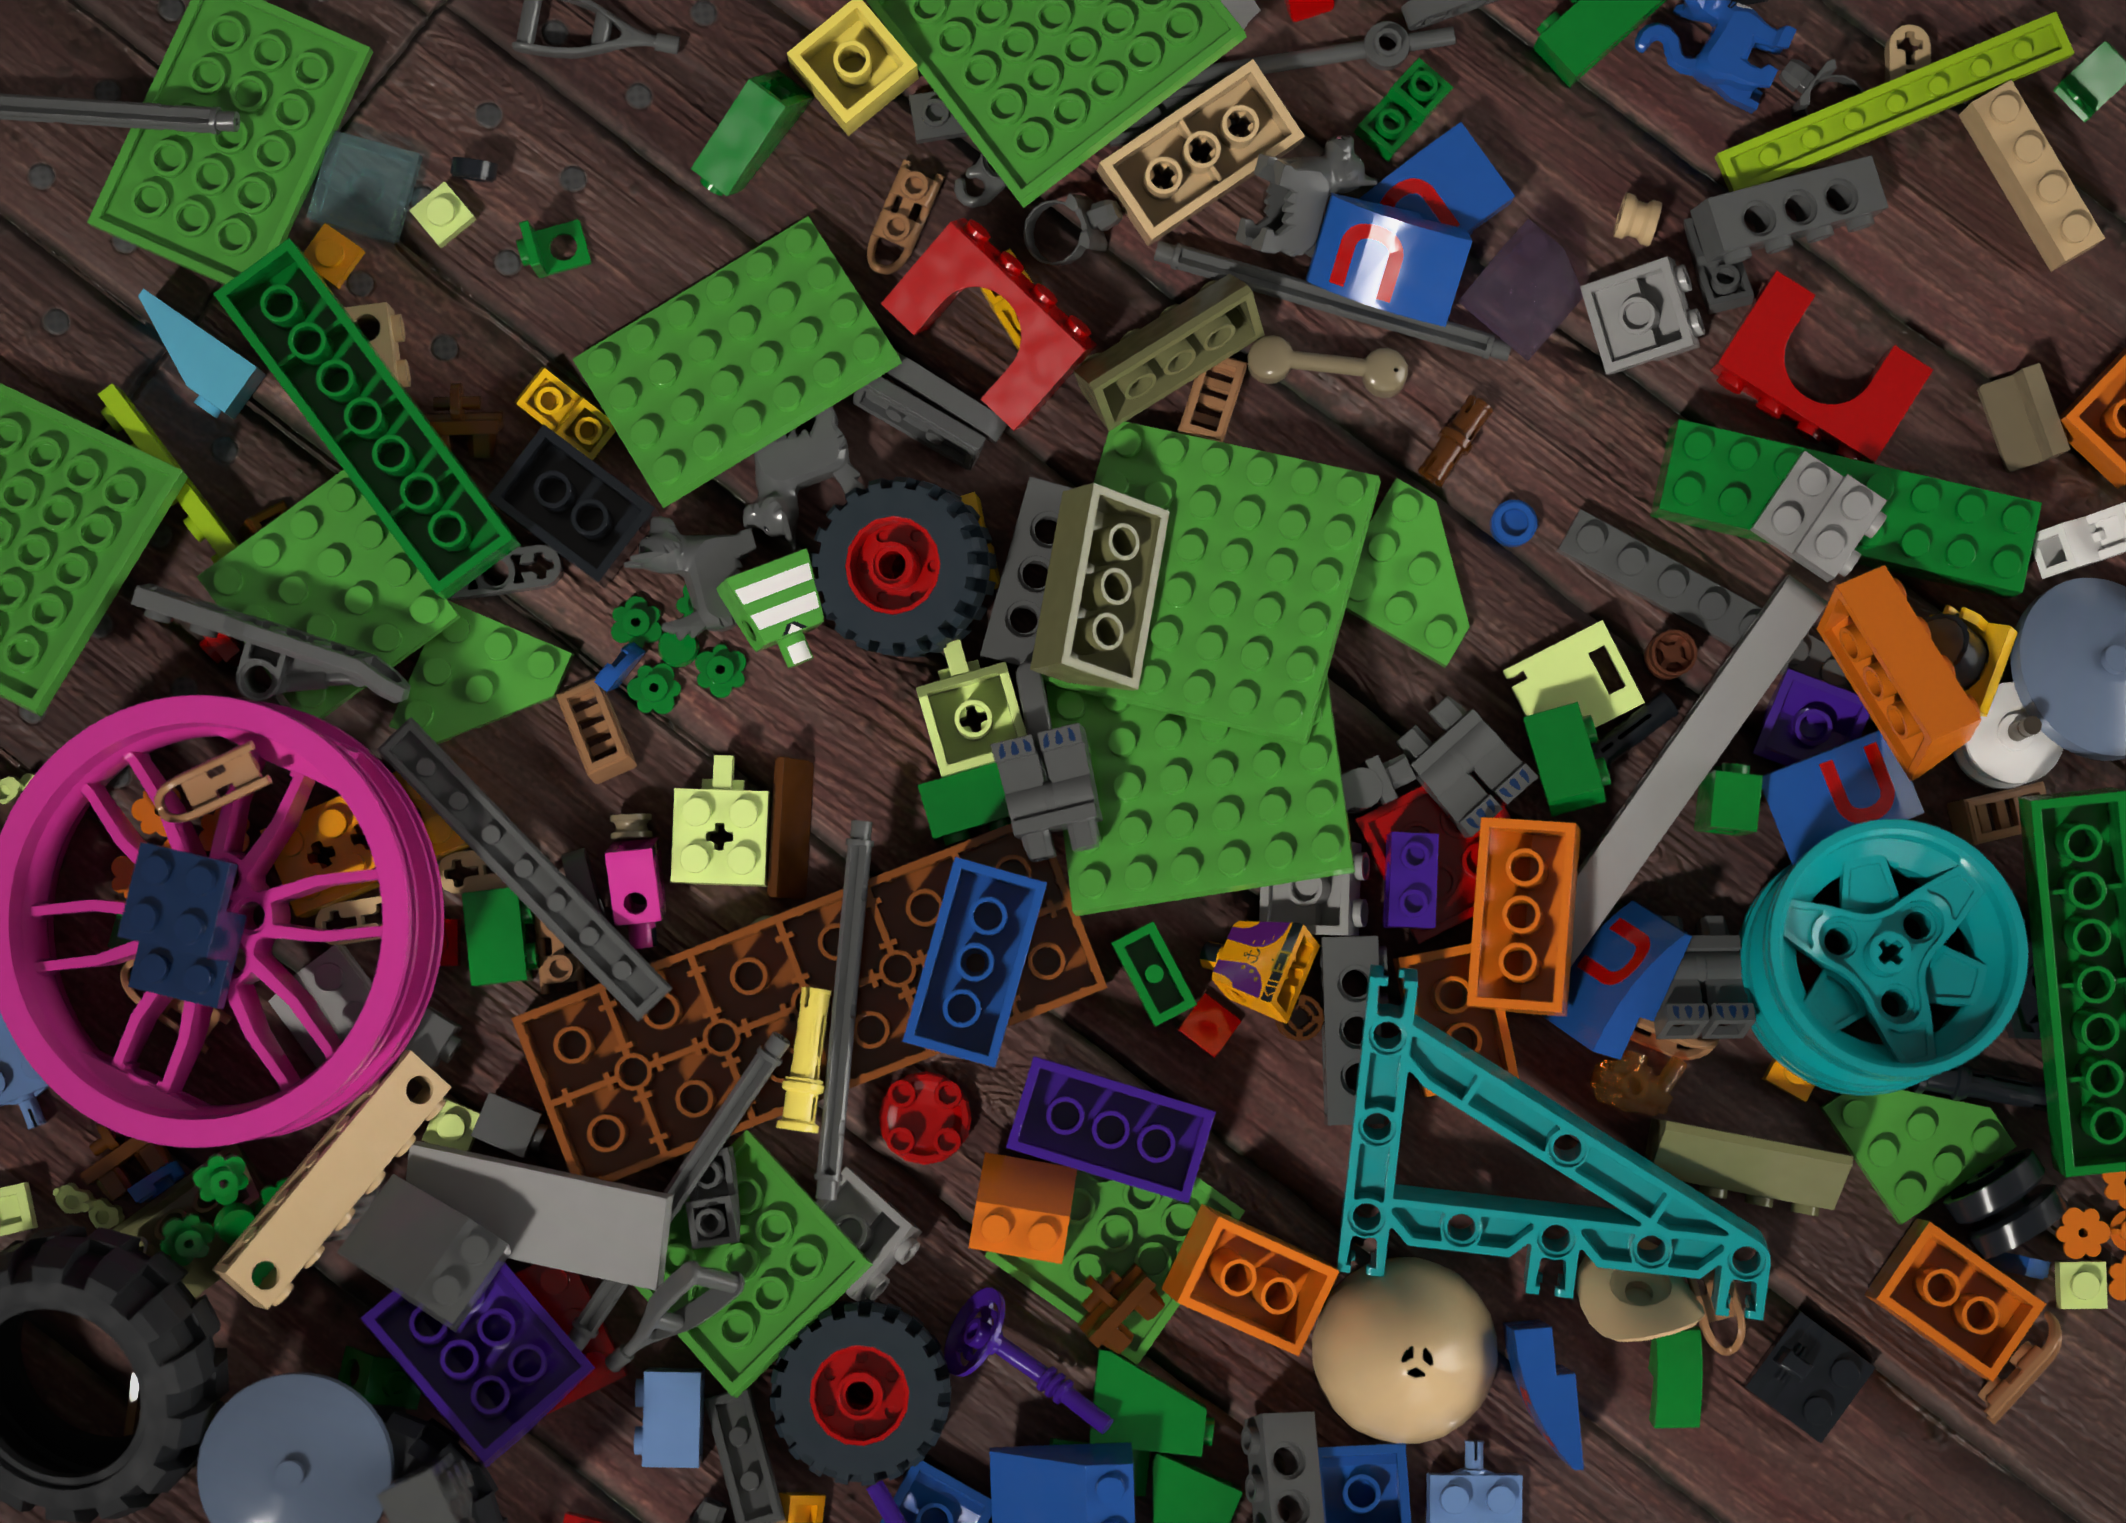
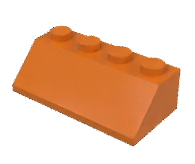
[1817,565,1982,781]
[1467,817,1581,1017]

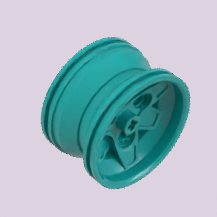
[1738,819,2028,1096]

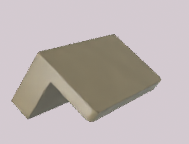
[1977,363,2071,473]

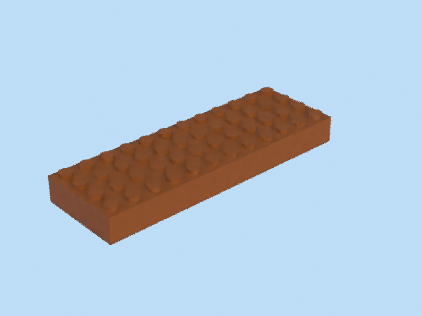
[511,824,1108,1182]

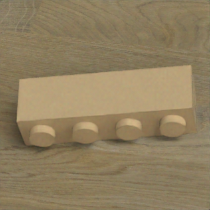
[1958,80,2105,272]

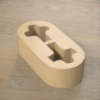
[1885,24,1931,83]
[438,850,508,894]
[315,896,382,945]

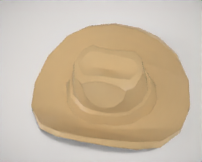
[1577,1238,1705,1342]

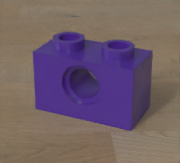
[1383,832,1439,930]

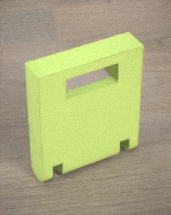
[1503,620,1645,728]

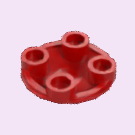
[879,1071,972,1165]

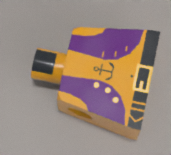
[1200,921,1320,1023]

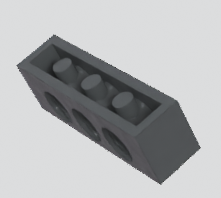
[1690,155,1889,265]
[980,477,1073,669]
[1319,936,1389,1125]
[1241,1411,1325,1523]

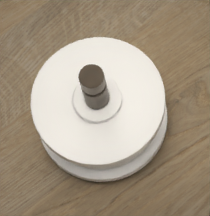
[1953,682,2064,789]

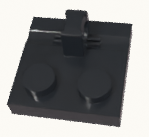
[1742,1310,1876,1443]

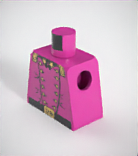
[605,837,666,949]

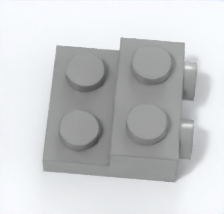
[1580,256,1705,375]
[1750,451,1887,582]
[1259,842,1370,936]
[816,1167,923,1301]

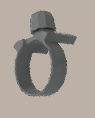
[1779,59,1864,118]
[1023,193,1123,266]

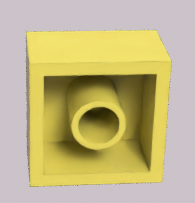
[787,0,919,136]

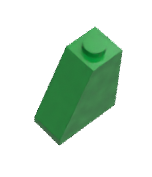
[691,70,814,196]
[1089,1346,1214,1457]
[1151,1452,1243,1523]

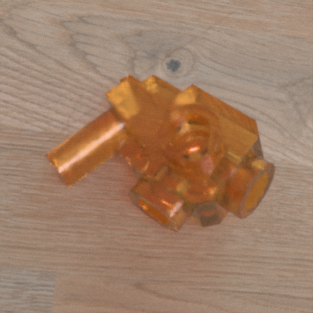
[1590,1050,1687,1116]

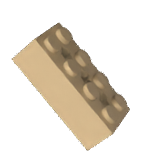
[1097,59,1305,247]

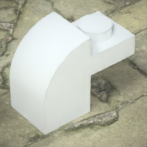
[2032,502,2126,579]

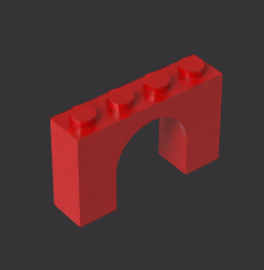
[880,218,1097,431]
[1710,271,1934,464]

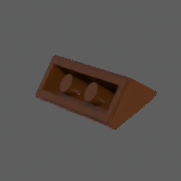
[767,757,814,900]

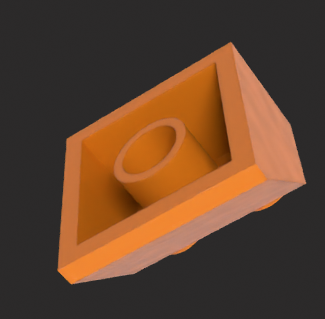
[968,1152,1077,1264]

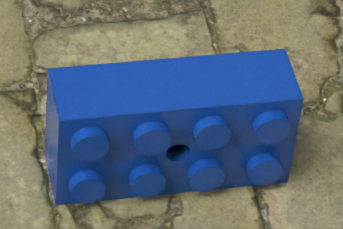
[902,857,1047,1068]

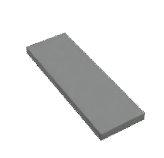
[406,1141,673,1291]

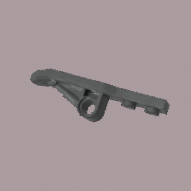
[131,583,411,703]

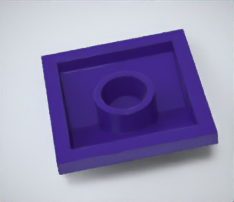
[1752,667,1870,766]

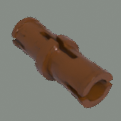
[1418,395,1493,487]

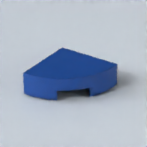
[594,642,646,692]
[127,1160,186,1203]
[1985,1252,2051,1280]

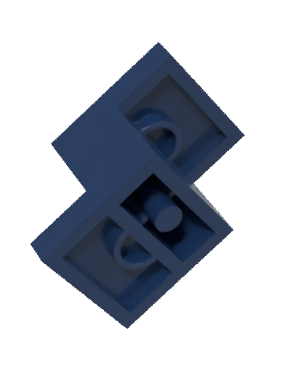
[117,842,247,1009]

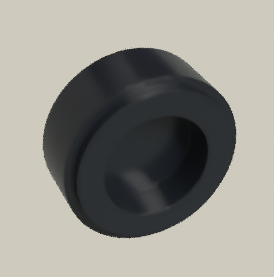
[450,157,498,183]

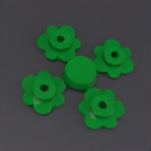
[611,584,746,714]
[159,1154,289,1287]

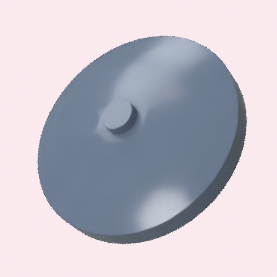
[2010,578,2126,761]
[197,1372,395,1523]

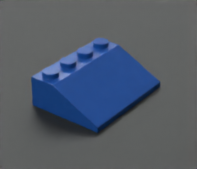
[989,1442,1135,1523]

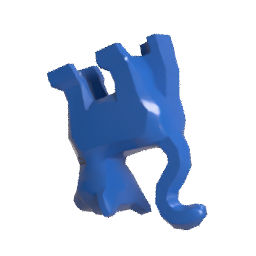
[1635,0,1797,114]

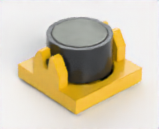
[1924,605,2018,717]

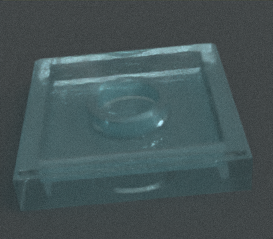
[307,130,423,245]

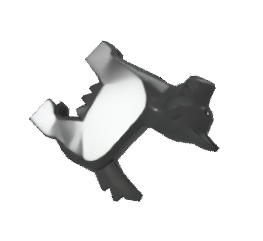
[1235,135,1379,258]
[743,406,865,551]
[624,516,757,641]

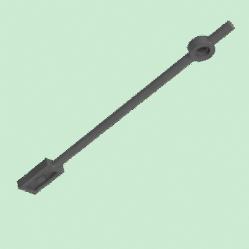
[909,21,1456,144]

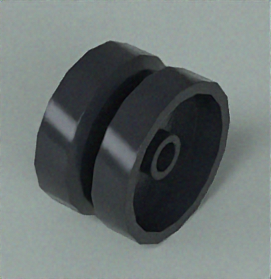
[1943,1148,2069,1260]

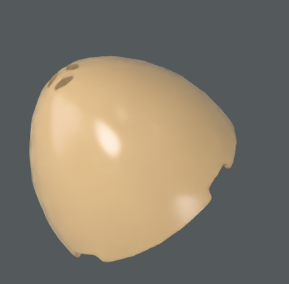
[1312,1257,1498,1444]

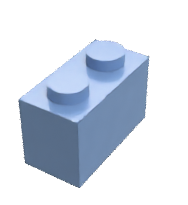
[634,1367,705,1468]

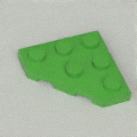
[1345,478,1470,668]
[389,602,574,744]
[1819,1090,2017,1224]

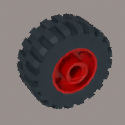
[810,476,997,658]
[770,1299,952,1486]

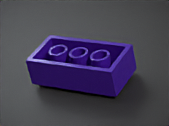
[1006,1056,1216,1203]

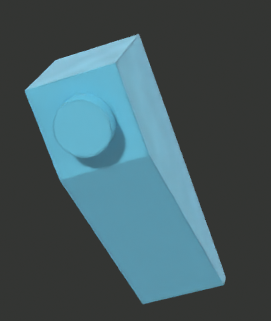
[138,289,266,420]

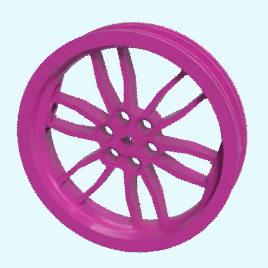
[0,695,444,1148]

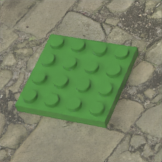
[197,469,461,719]
[635,1130,873,1398]
[984,1161,1245,1365]

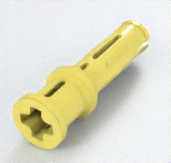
[776,987,832,1133]

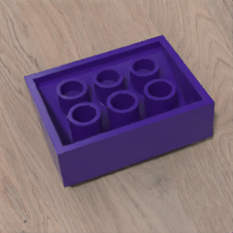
[361,1262,595,1468]

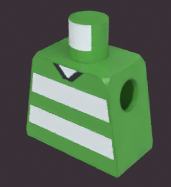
[716,549,824,668]

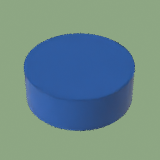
[1490,500,1537,547]

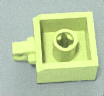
[916,640,1027,778]
[671,755,772,887]

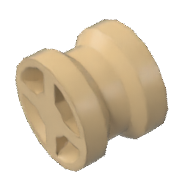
[1613,192,1662,247]

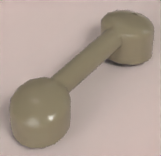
[1247,335,1408,398]

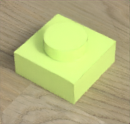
[409,181,476,249]
[422,1097,481,1152]
[0,1182,38,1236]
[2055,1260,2108,1309]

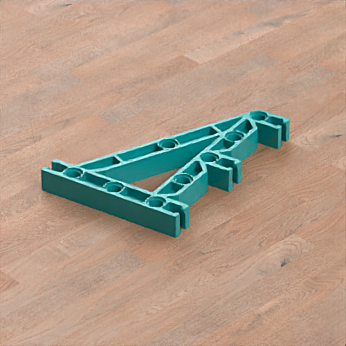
[1337,964,1771,1320]

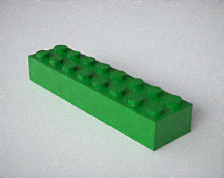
[213,238,521,599]
[1650,419,2042,599]
[2018,787,2126,1177]

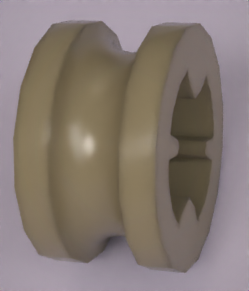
[610,814,653,840]

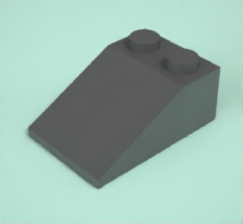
[337,1174,511,1332]

